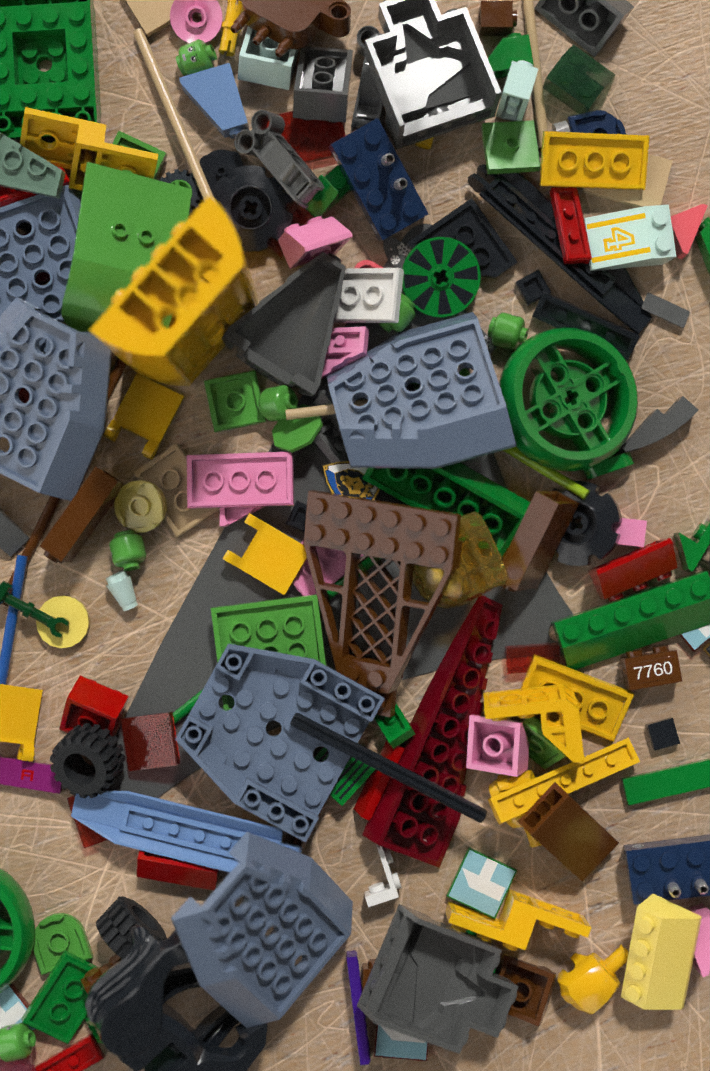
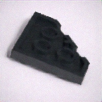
[407,198,517,279]

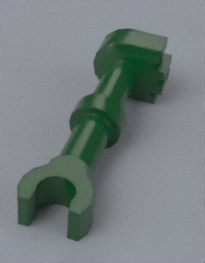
[0,580,69,638]

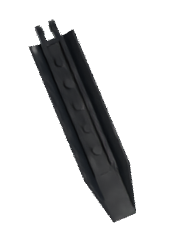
[468,164,652,334]

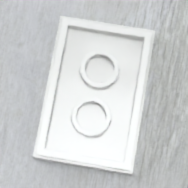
[333,268,404,323]

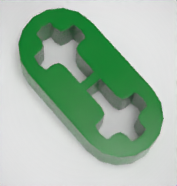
[583,451,634,480]

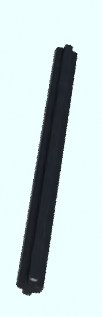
[290,713,487,823]

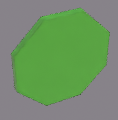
[272,404,323,453]

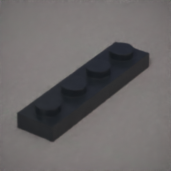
[532,291,640,360]

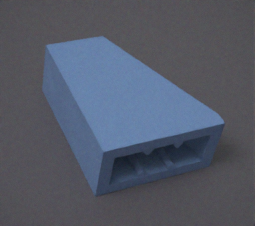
[179,63,250,139]

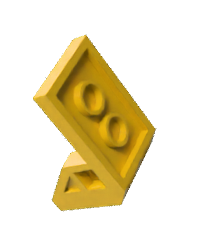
[483,684,585,763]

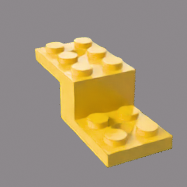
[20,107,158,191]
[445,889,592,951]

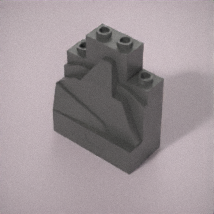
[364,0,501,150]
[357,904,519,1054]

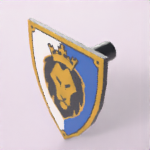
[322,461,380,500]

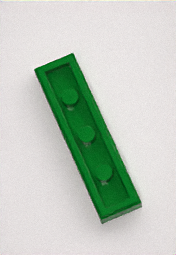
[621,758,710,806]

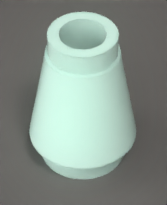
[106,570,138,611]

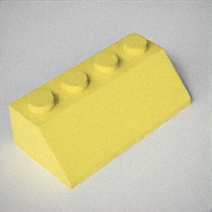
[621,894,702,1010]

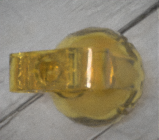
[413,512,507,608]

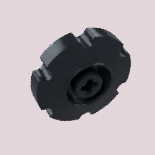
[212,165,293,252]
[551,481,622,566]

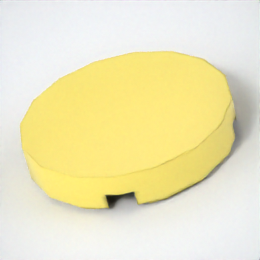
[114,480,167,533]
[36,595,90,648]

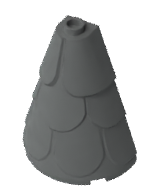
[222,252,346,396]

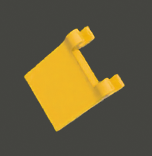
[104,373,184,460]
[223,513,307,595]
[0,684,43,762]

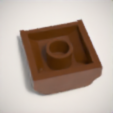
[500,955,557,1027]

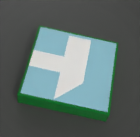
[446,846,517,919]

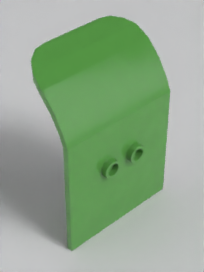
[61,162,192,334]

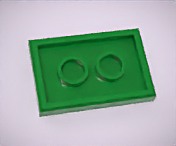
[21,950,100,1044]

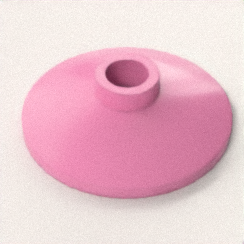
[170,0,223,43]

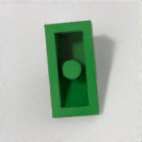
[488,33,534,79]

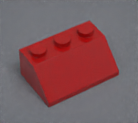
[588,538,678,602]
[137,850,220,891]

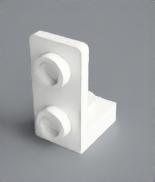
[365,845,402,907]

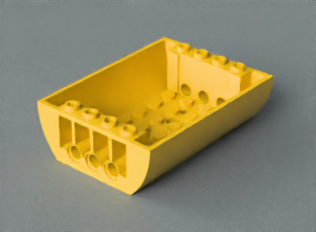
[90,195,258,386]

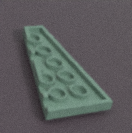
[0,132,66,199]

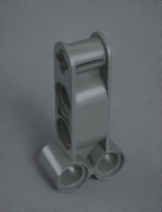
[351,26,383,131]
[234,110,325,208]

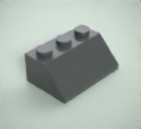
[534,0,634,57]

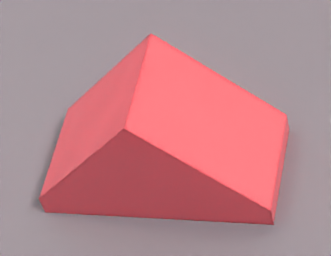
[671,204,708,259]

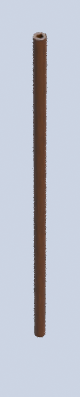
[3,358,126,606]

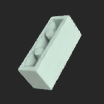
[496,60,538,122]

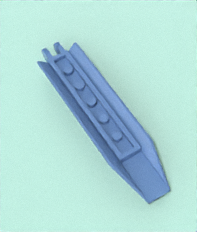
[71,790,302,872]

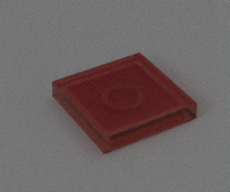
[121,711,181,771]

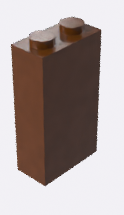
[40,467,125,564]
[494,491,579,592]
[518,782,619,882]

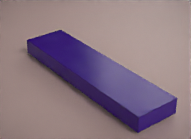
[346,950,371,1065]

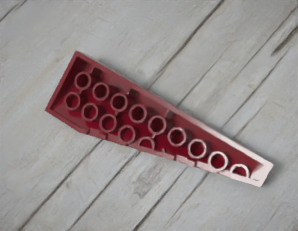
[362,594,503,868]

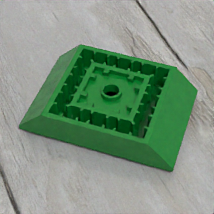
[0,0,101,139]

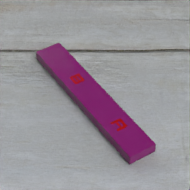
[0,756,62,794]

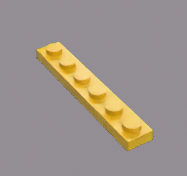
[487,737,640,824]

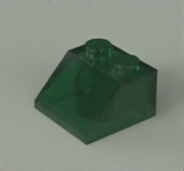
[543,44,615,114]

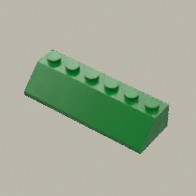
[362,462,530,558]
[551,571,710,670]

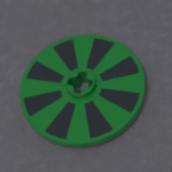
[402,237,481,317]

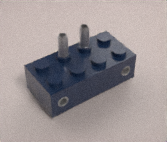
[328,118,429,241]
[624,834,710,905]

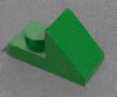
[305,165,351,218]
[674,521,710,572]
[374,703,415,748]

